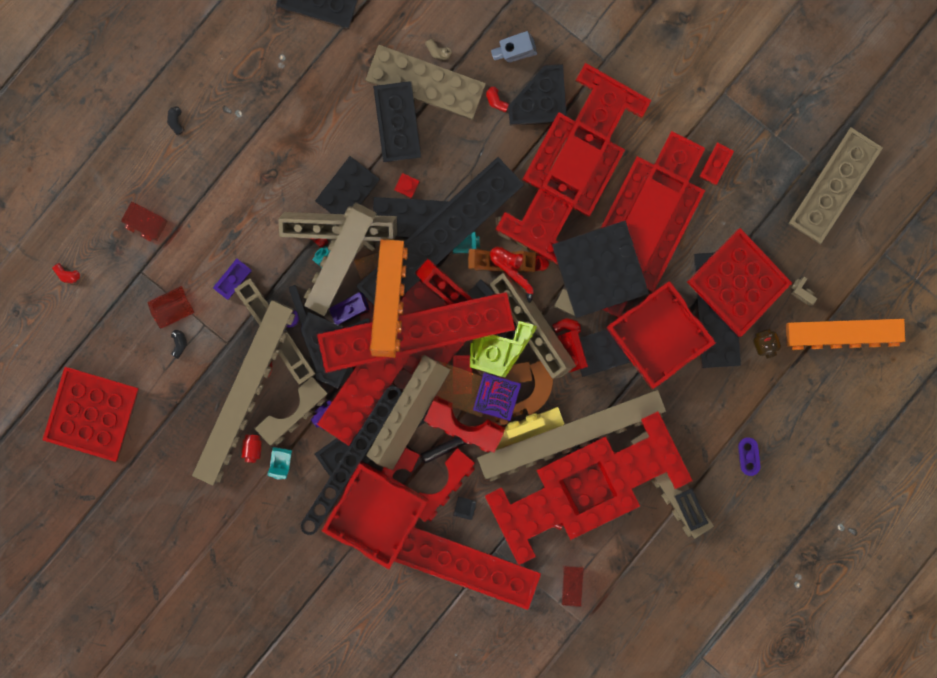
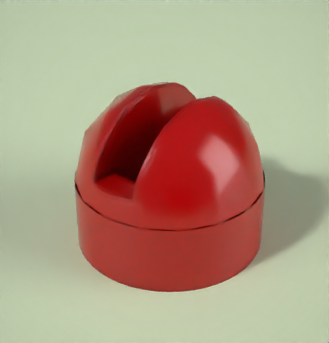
[535,256,549,271]

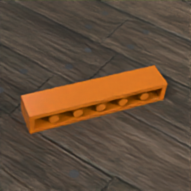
[371,240,408,357]
[786,319,905,350]

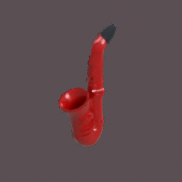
[490,247,534,303]

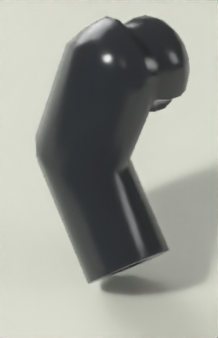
[167,106,184,136]

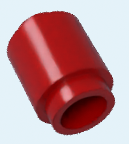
[241,435,262,463]

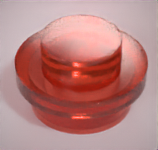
[394,370,412,389]

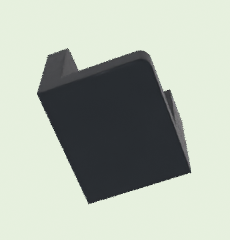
[468,279,494,299]
[453,496,477,520]

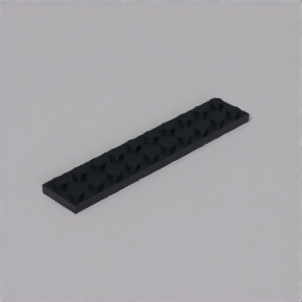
[357,157,524,306]

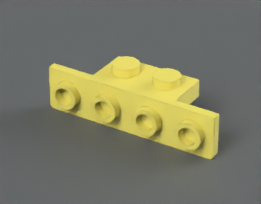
[495,407,564,451]

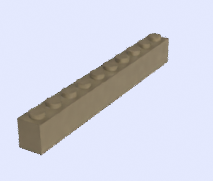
[192,300,296,485]
[477,390,666,481]

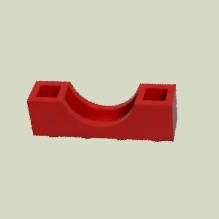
[424,396,505,453]
[419,448,475,522]

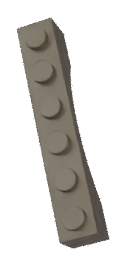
[234,278,316,385]

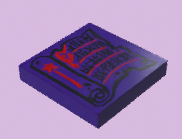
[473,373,521,421]

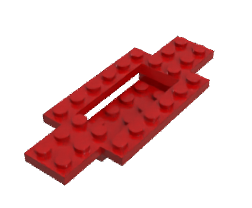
[601,131,705,318]

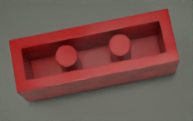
[415,259,473,305]

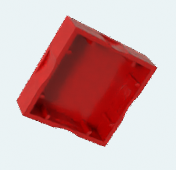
[606,281,716,390]
[322,461,429,569]

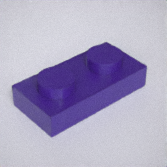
[213,258,252,300]
[329,292,370,326]

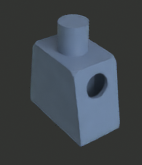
[491,31,538,62]

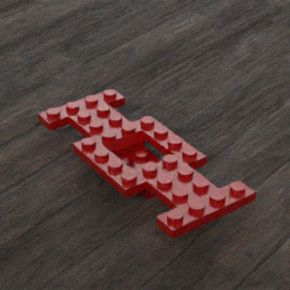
[495,63,651,265]
[485,411,692,565]

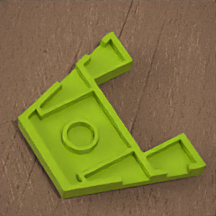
[470,321,537,378]

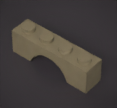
[255,377,328,446]

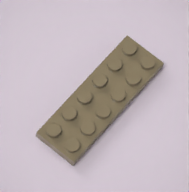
[366,45,486,120]
[788,127,883,244]

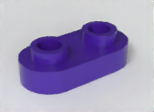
[738,438,760,476]

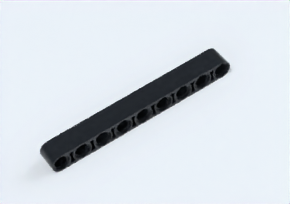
[301,386,402,535]

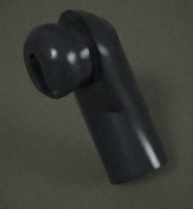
[171,329,187,359]

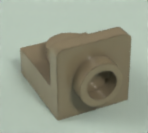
[791,277,817,306]

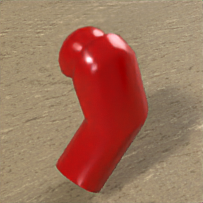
[52,263,80,283]

